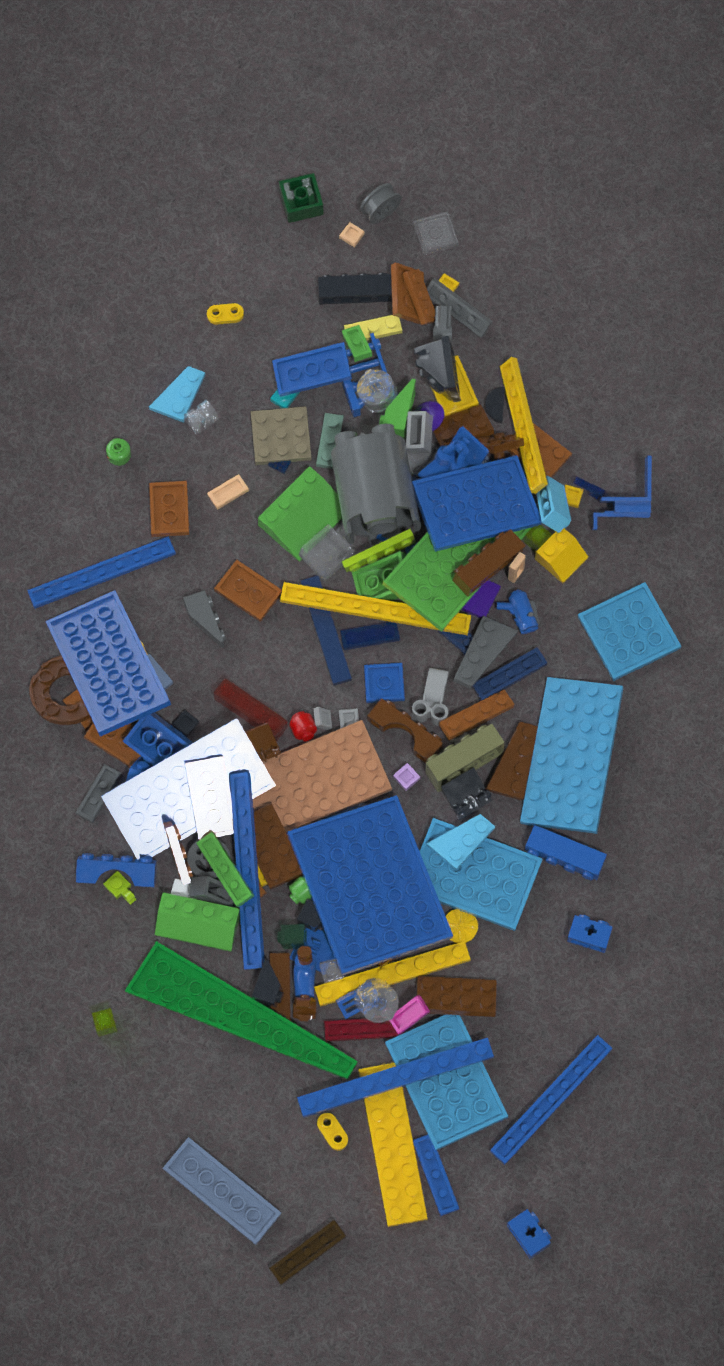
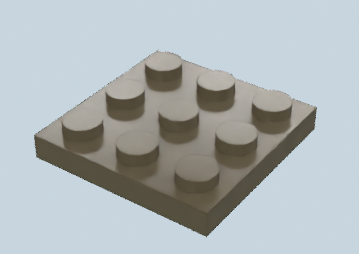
[251,407,311,465]

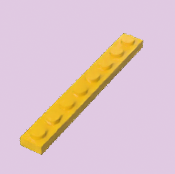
[500,357,548,494]
[314,941,471,1007]

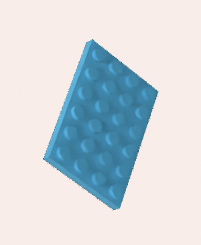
[420,818,543,931]
[385,1015,508,1150]

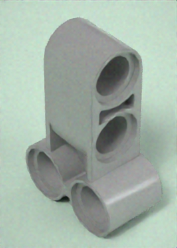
[412,668,449,726]

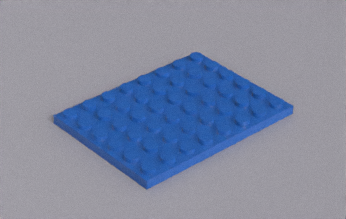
[287,795,453,976]

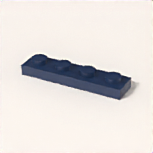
[472,647,547,701]

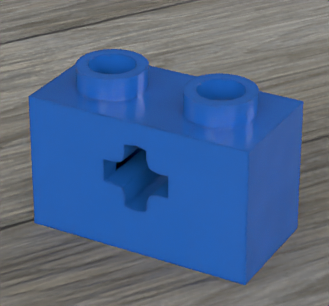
[567,915,612,953]
[507,1209,551,1259]

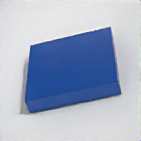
[364,663,405,703]

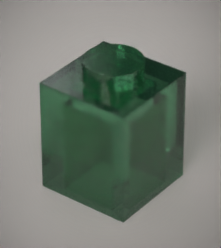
[277,924,307,949]

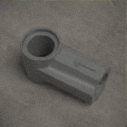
[433,305,452,343]

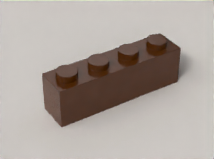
[452,529,526,597]

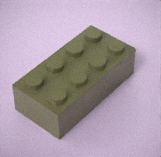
[426,724,505,792]

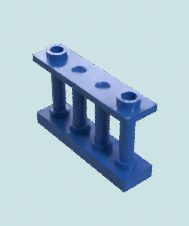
[333,333,398,417]

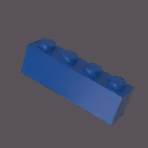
[525,825,607,880]

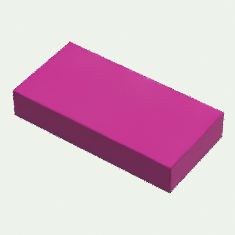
[388,995,430,1034]

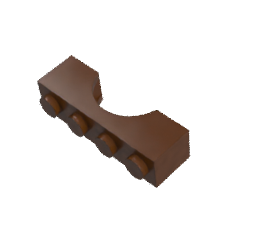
[367,698,443,764]

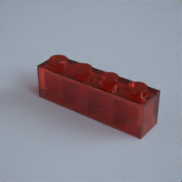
[214,678,288,742]

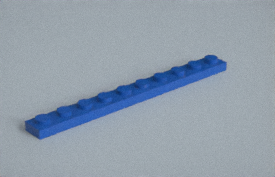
[230,772,265,970]
[297,1038,494,1118]

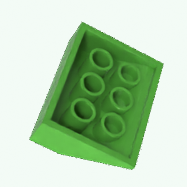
[258,466,342,562]

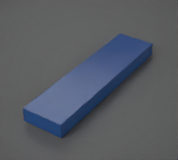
[413,1135,459,1217]

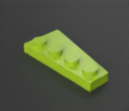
[342,529,416,572]

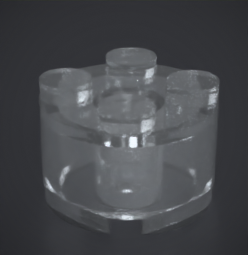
[357,369,398,413]
[354,978,399,1023]

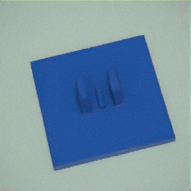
[290,927,333,974]

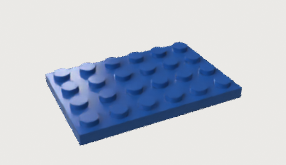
[412,455,542,552]

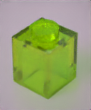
[524,525,552,553]
[92,1008,118,1037]

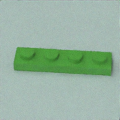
[196,832,254,907]

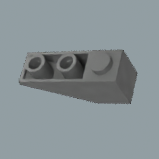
[183,590,226,648]

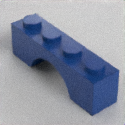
[76,853,157,887]

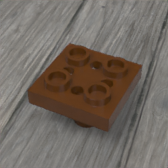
[478,432,524,461]

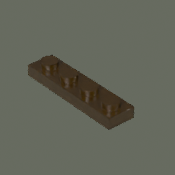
[269,1220,346,1285]

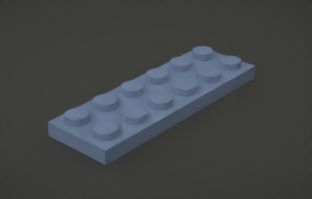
[163,1137,282,1245]

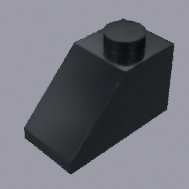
[252,960,284,1008]

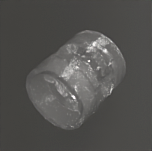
[184,400,219,434]

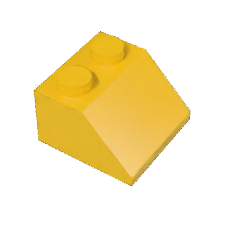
[535,528,588,583]

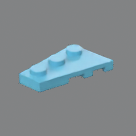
[149,366,205,422]
[427,814,495,870]

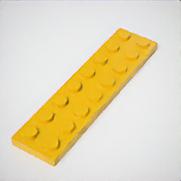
[359,1063,428,1227]

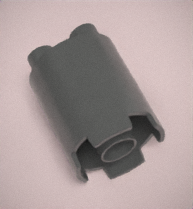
[331,424,421,547]

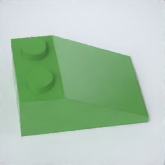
[379,379,416,440]
[352,551,407,601]

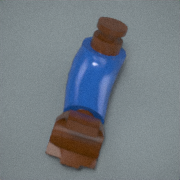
[293,946,317,1021]

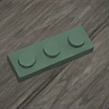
[316,413,344,469]

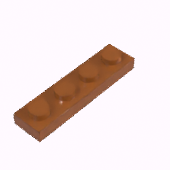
[439,689,515,740]

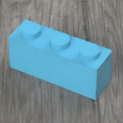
[536,475,571,533]

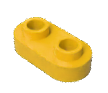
[207,303,244,325]
[317,1113,348,1151]

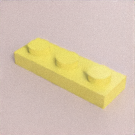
[344,315,402,340]

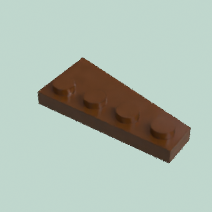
[485,722,538,800]

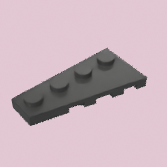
[453,616,518,689]

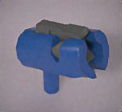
[497,590,539,634]

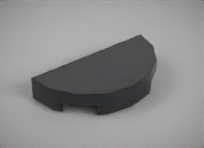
[485,387,505,423]

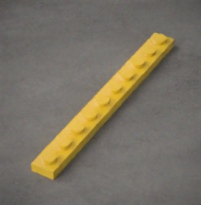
[280,582,471,635]

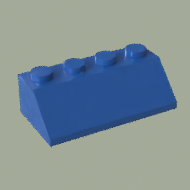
[123,712,193,765]

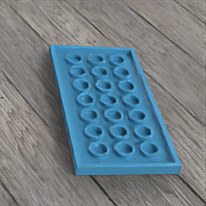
[520,677,624,834]

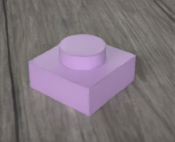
[393,763,420,791]

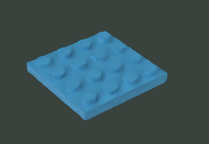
[578,582,681,681]

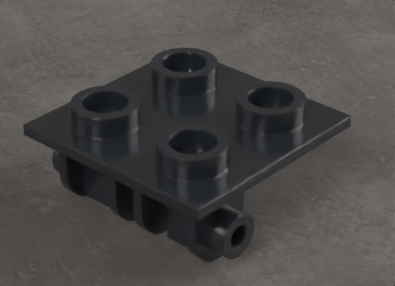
[441,767,492,820]

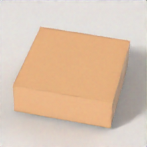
[339,222,365,247]

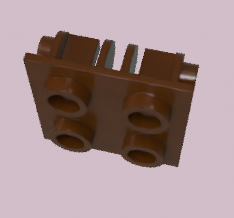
[245,723,281,762]

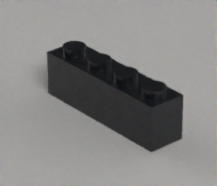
[318,273,392,305]

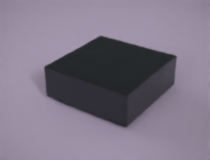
[172,710,200,737]

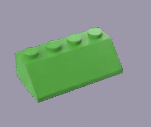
[155,893,240,952]

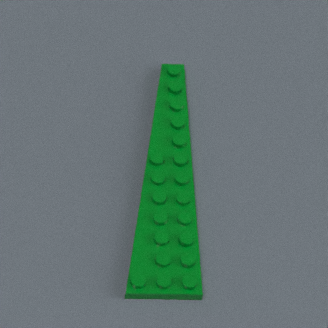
[125,941,358,1080]

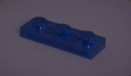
[340,622,400,650]

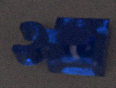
[573,476,606,499]

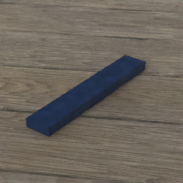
[300,575,352,686]

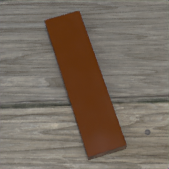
[270,953,291,1021]

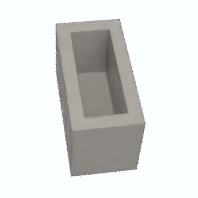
[406,411,433,453]

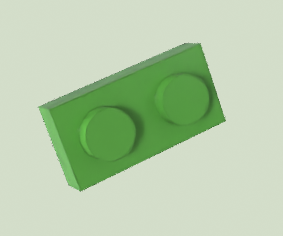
[342,325,372,362]

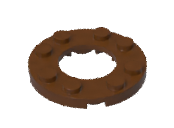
[29,656,91,725]

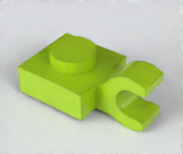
[103,871,136,905]

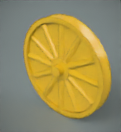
[446,909,478,943]

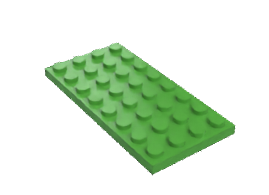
[382,527,533,632]

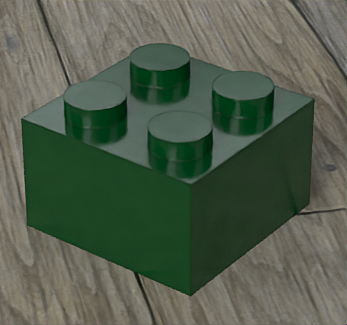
[279,173,324,223]

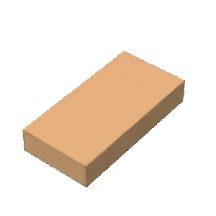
[207,474,249,510]
[508,552,526,583]

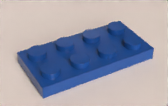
[272,342,352,397]

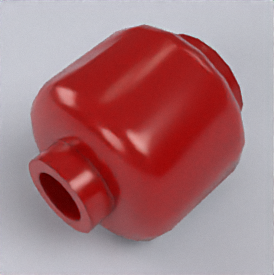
[289,711,317,741]

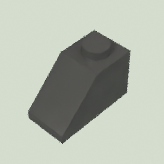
[188,876,233,907]

